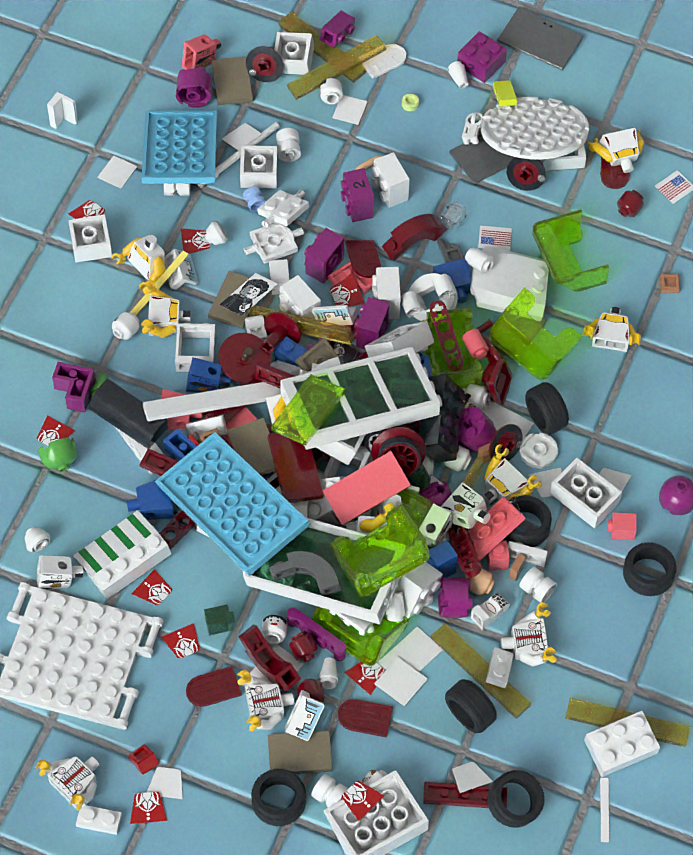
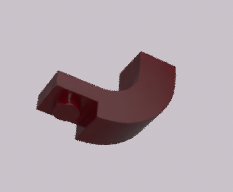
[382,214,447,261]
[238,624,301,691]

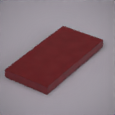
[267,430,324,503]

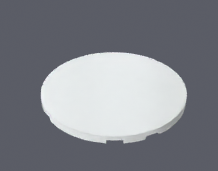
[481,97,589,159]

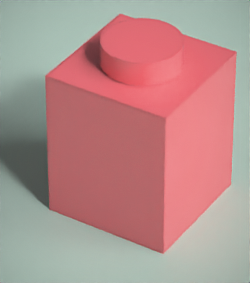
[607,513,636,540]
[486,541,510,571]

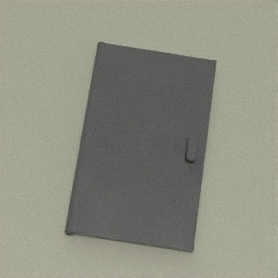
[497,7,583,70]
[449,134,514,184]

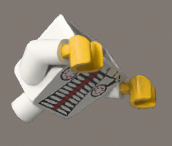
[501,602,557,667]
[237,670,294,731]
[35,756,100,810]

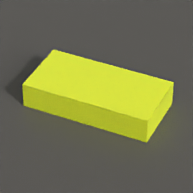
[493,80,517,106]

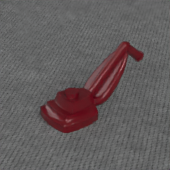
[476,319,512,405]

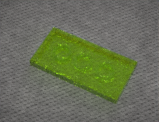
[271,374,345,445]

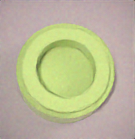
[402,94,419,111]

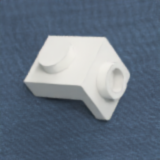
[245,315,267,341]

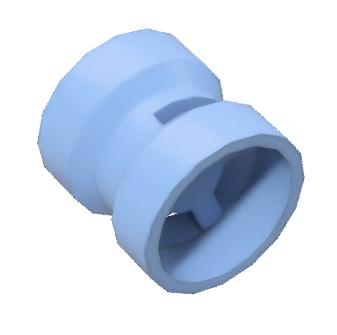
[243,186,266,212]

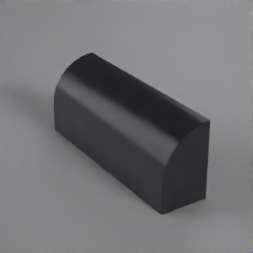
[89,378,168,449]

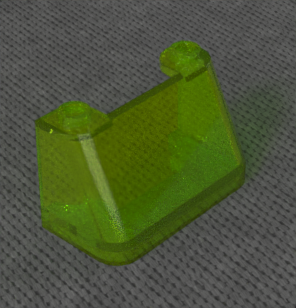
[312,606,410,666]

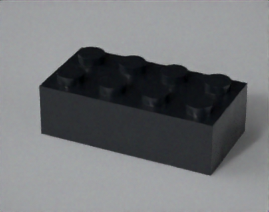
[419,374,465,463]

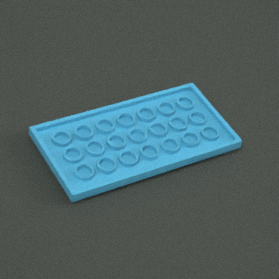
[155,432,310,576]

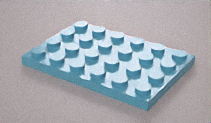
[141,110,217,184]

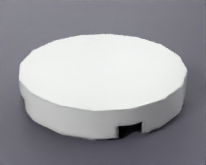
[519,433,558,469]

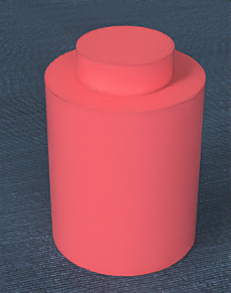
[462,329,489,359]

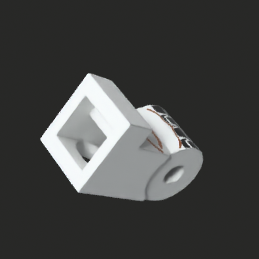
[470,593,510,630]

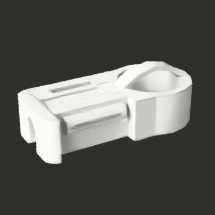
[462,113,483,144]

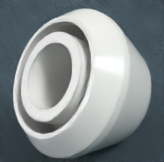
[205,221,228,245]
[24,527,50,553]

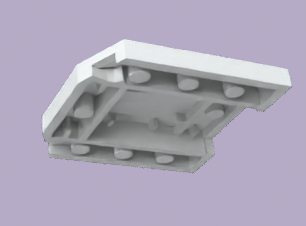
[470,246,549,321]

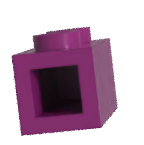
[320,10,355,48]

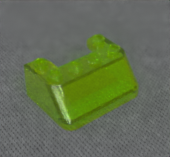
[532,209,609,292]
[489,287,582,380]

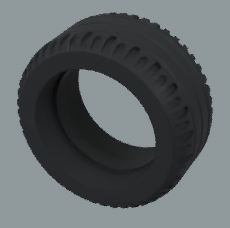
[525,382,569,435]
[504,495,552,547]
[623,542,677,597]
[445,679,497,733]
[251,769,306,827]
[487,770,545,828]

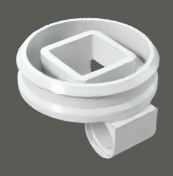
[400,273,458,325]

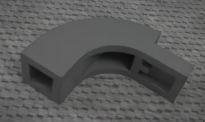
[269,551,342,596]

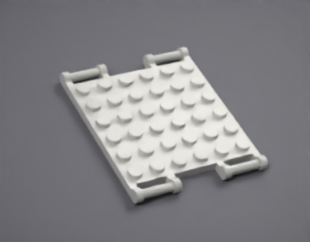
[0,582,164,730]

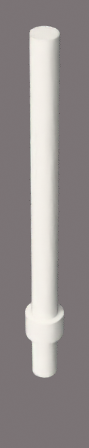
[197,122,280,188]

